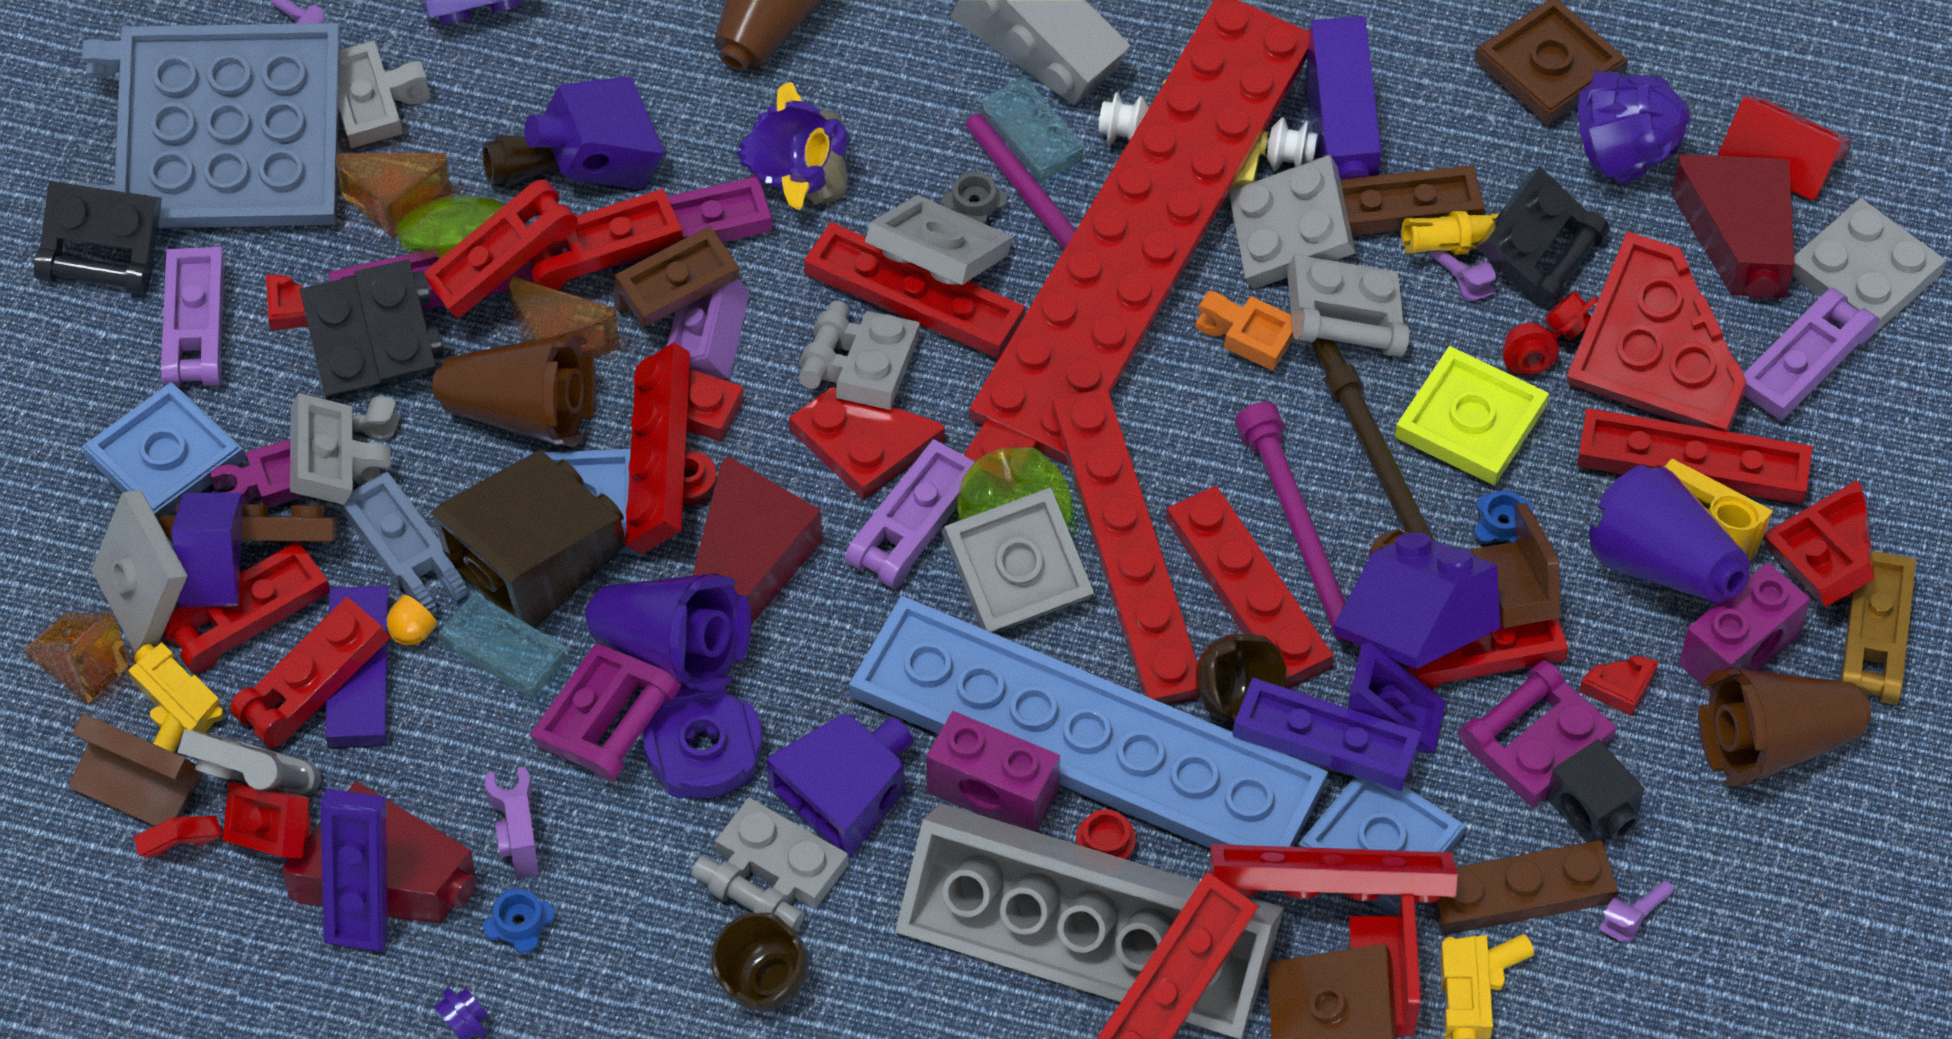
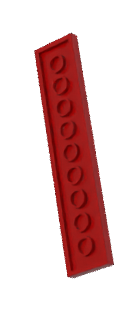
[969,0,1310,466]

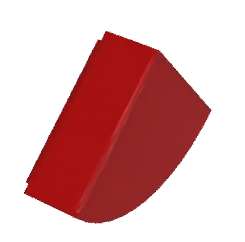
[266,274,308,331]
[1579,656,1659,716]
[134,815,222,858]

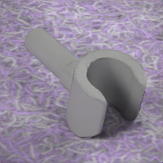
[352,396,401,441]

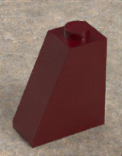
[1672,154,1794,299]
[692,456,822,624]
[281,781,476,924]

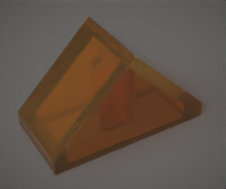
[336,153,451,239]
[509,277,619,358]
[23,613,129,704]

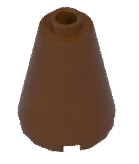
[714,0,822,71]
[432,334,597,448]
[1698,668,1871,786]

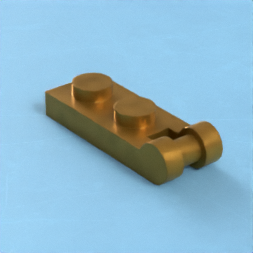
[1840,551,1916,705]

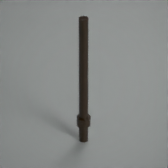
[1312,338,1435,541]

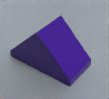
[171,493,243,607]
[1348,643,1446,754]

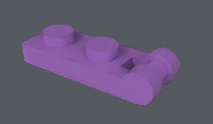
[161,247,225,387]
[1743,287,1879,421]
[845,439,981,589]

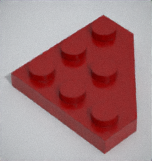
[1566,231,1747,432]

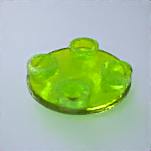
[397,195,503,258]
[957,447,1071,525]

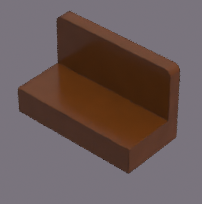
[614,226,740,328]
[1471,503,1560,628]
[69,713,203,826]

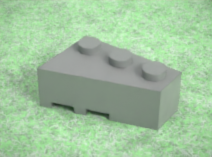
[950,0,1131,106]

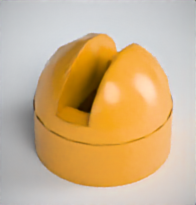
[386,594,438,646]

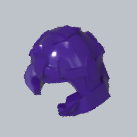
[1578,70,1690,186]

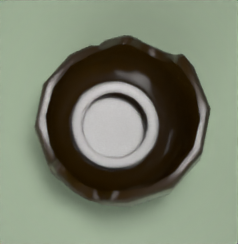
[1196,634,1286,722]
[711,912,809,1012]

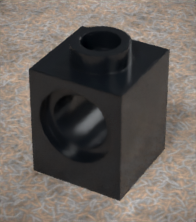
[1546,739,1645,843]

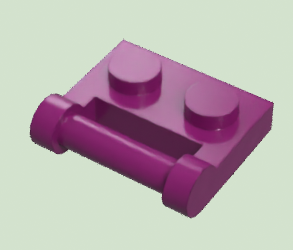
[530,643,681,782]
[1458,660,1617,808]

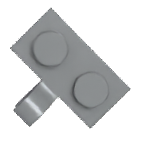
[339,40,431,148]
[290,393,391,505]

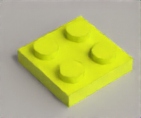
[1395,346,1549,486]

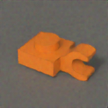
[1195,291,1294,371]

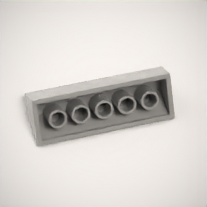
[895,803,1284,1039]

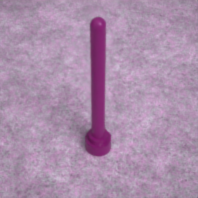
[966,113,1076,249]
[1235,402,1348,642]

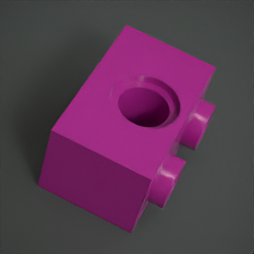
[1679,562,1811,692]
[926,710,1060,832]

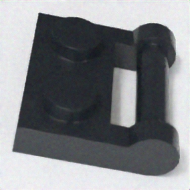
[1476,167,1610,310]
[34,181,162,295]

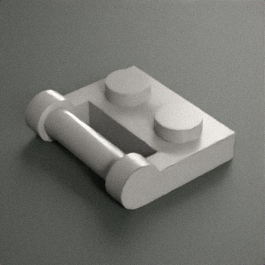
[1287,254,1409,357]
[178,729,321,797]

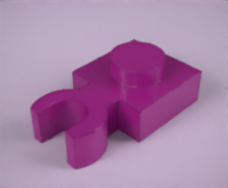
[210,439,306,508]

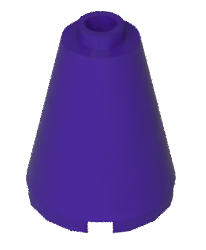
[1589,465,1749,603]
[586,574,752,692]

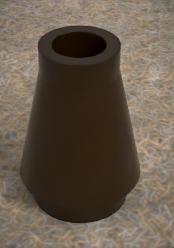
[482,134,559,188]

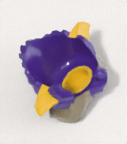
[736,82,849,210]

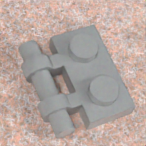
[799,301,920,410]
[691,797,849,931]

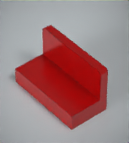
[1718,95,1852,200]
[1348,895,1420,1036]

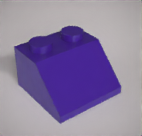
[1334,533,1501,669]

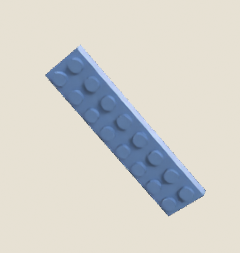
[849,595,1328,848]

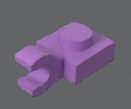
[485,767,539,878]

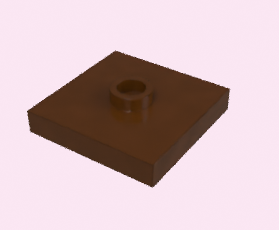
[1474,0,1628,125]
[1267,943,1397,1039]

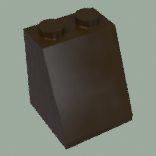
[431,449,625,636]

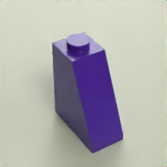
[1304,16,1381,180]

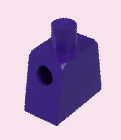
[524,77,665,190]
[767,714,914,858]

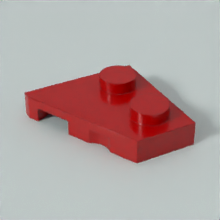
[789,387,945,500]
[1764,480,1875,607]

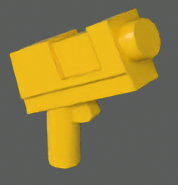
[128,642,224,753]
[1439,934,1534,1039]

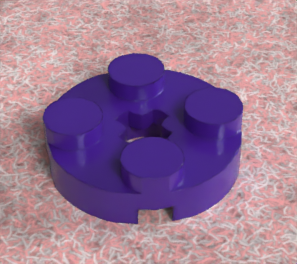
[643,687,762,799]

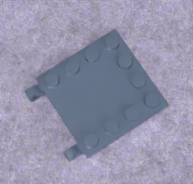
[77,23,341,228]

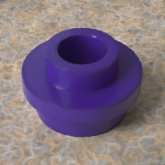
[434,986,490,1039]

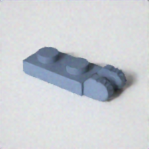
[339,472,468,615]

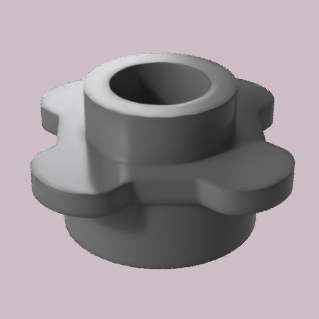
[942,172,1007,224]

